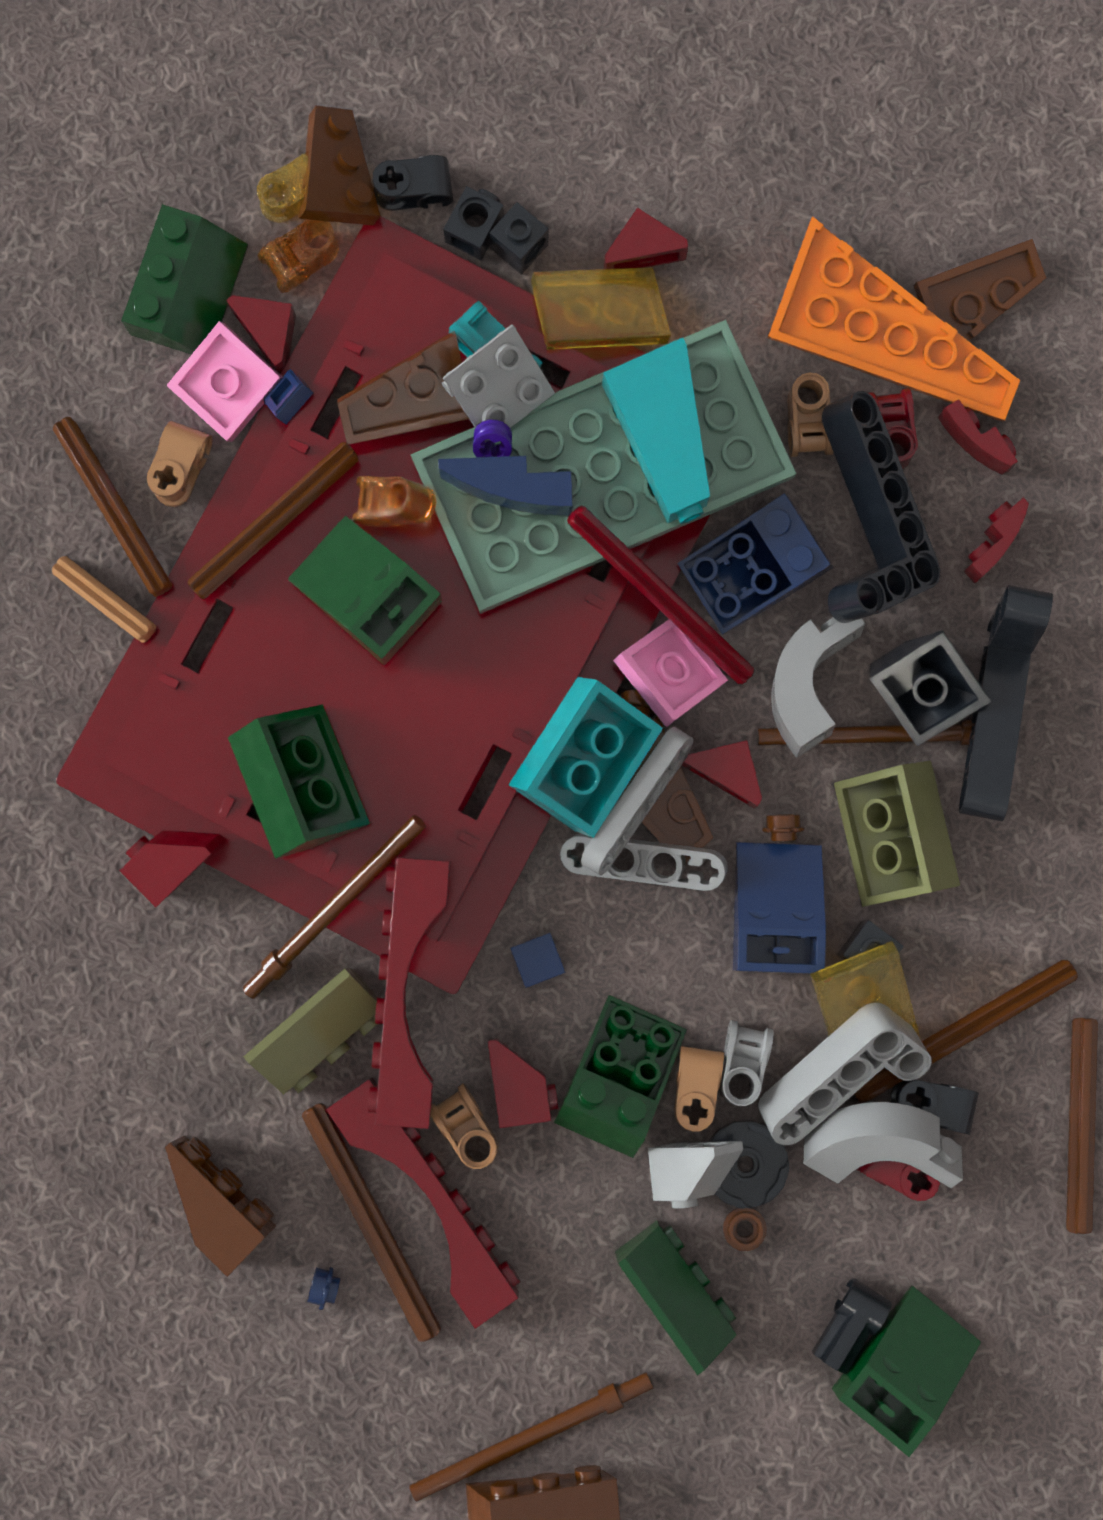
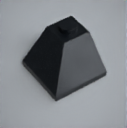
[870,630,991,747]

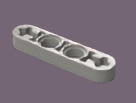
[581,727,693,876]
[560,833,728,891]

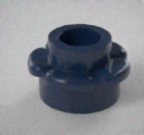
[307,1267,341,1310]

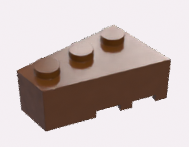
[466,1465,620,1520]

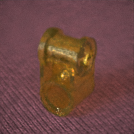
[257,153,308,223]

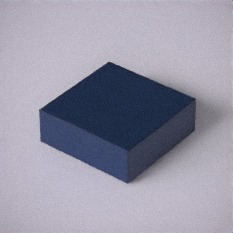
[264,369,313,424]
[510,933,566,988]

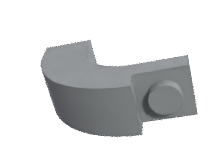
[771,617,865,758]
[803,1102,963,1188]

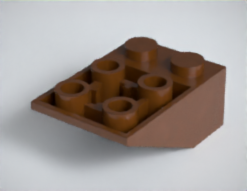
[165,1135,276,1277]

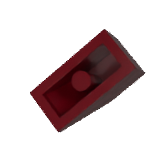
[119,830,226,907]
[488,1038,559,1128]

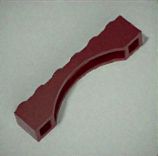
[368,857,451,1129]
[326,1077,521,1329]

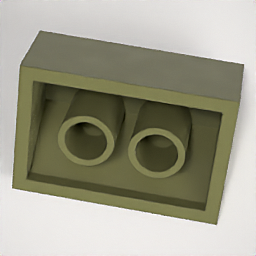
[834,761,960,907]
[243,968,378,1094]

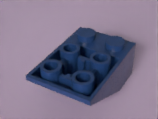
[677,493,834,635]
[733,842,826,974]

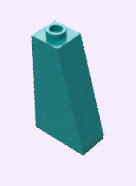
[602,337,710,524]

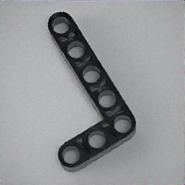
[822,391,941,623]
[959,585,1053,822]

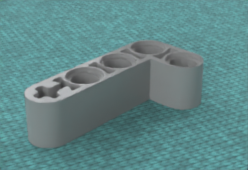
[758,1003,932,1145]

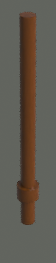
[758,720,975,745]
[243,815,426,999]
[409,1372,654,1502]

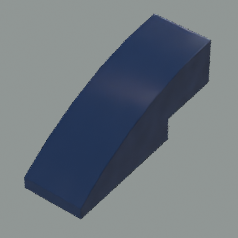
[438,456,573,516]

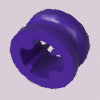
[473,420,512,457]

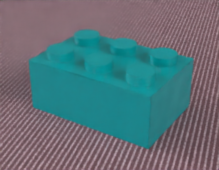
[509,677,663,838]

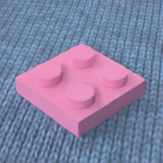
[167,321,282,442]
[613,619,728,728]

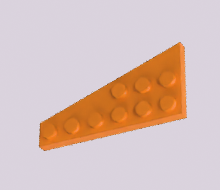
[768,216,1020,422]

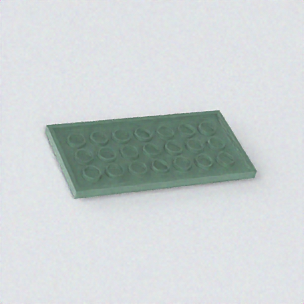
[411,320,796,614]

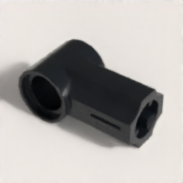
[812,1278,892,1375]

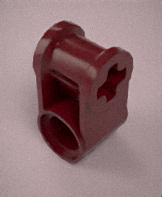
[869,388,918,469]
[856,1161,940,1201]

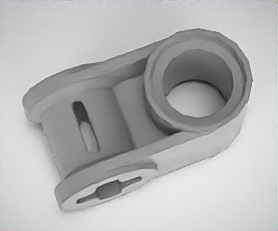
[719,1020,774,1106]

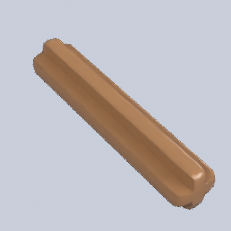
[52,556,156,643]

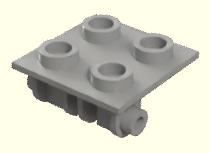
[442,324,555,443]

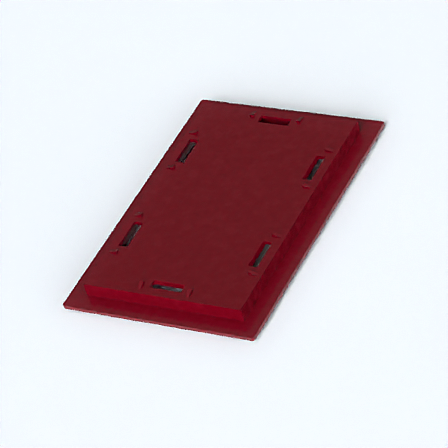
[56,216,711,994]

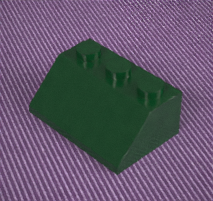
[121,204,248,355]
[228,704,370,859]
[615,1221,737,1376]

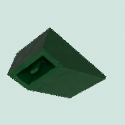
[288,516,442,666]
[554,995,687,1158]
[832,1285,981,1457]

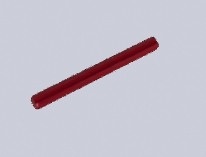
[567,505,755,685]

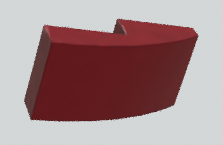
[938,399,1018,475]
[964,497,1029,584]

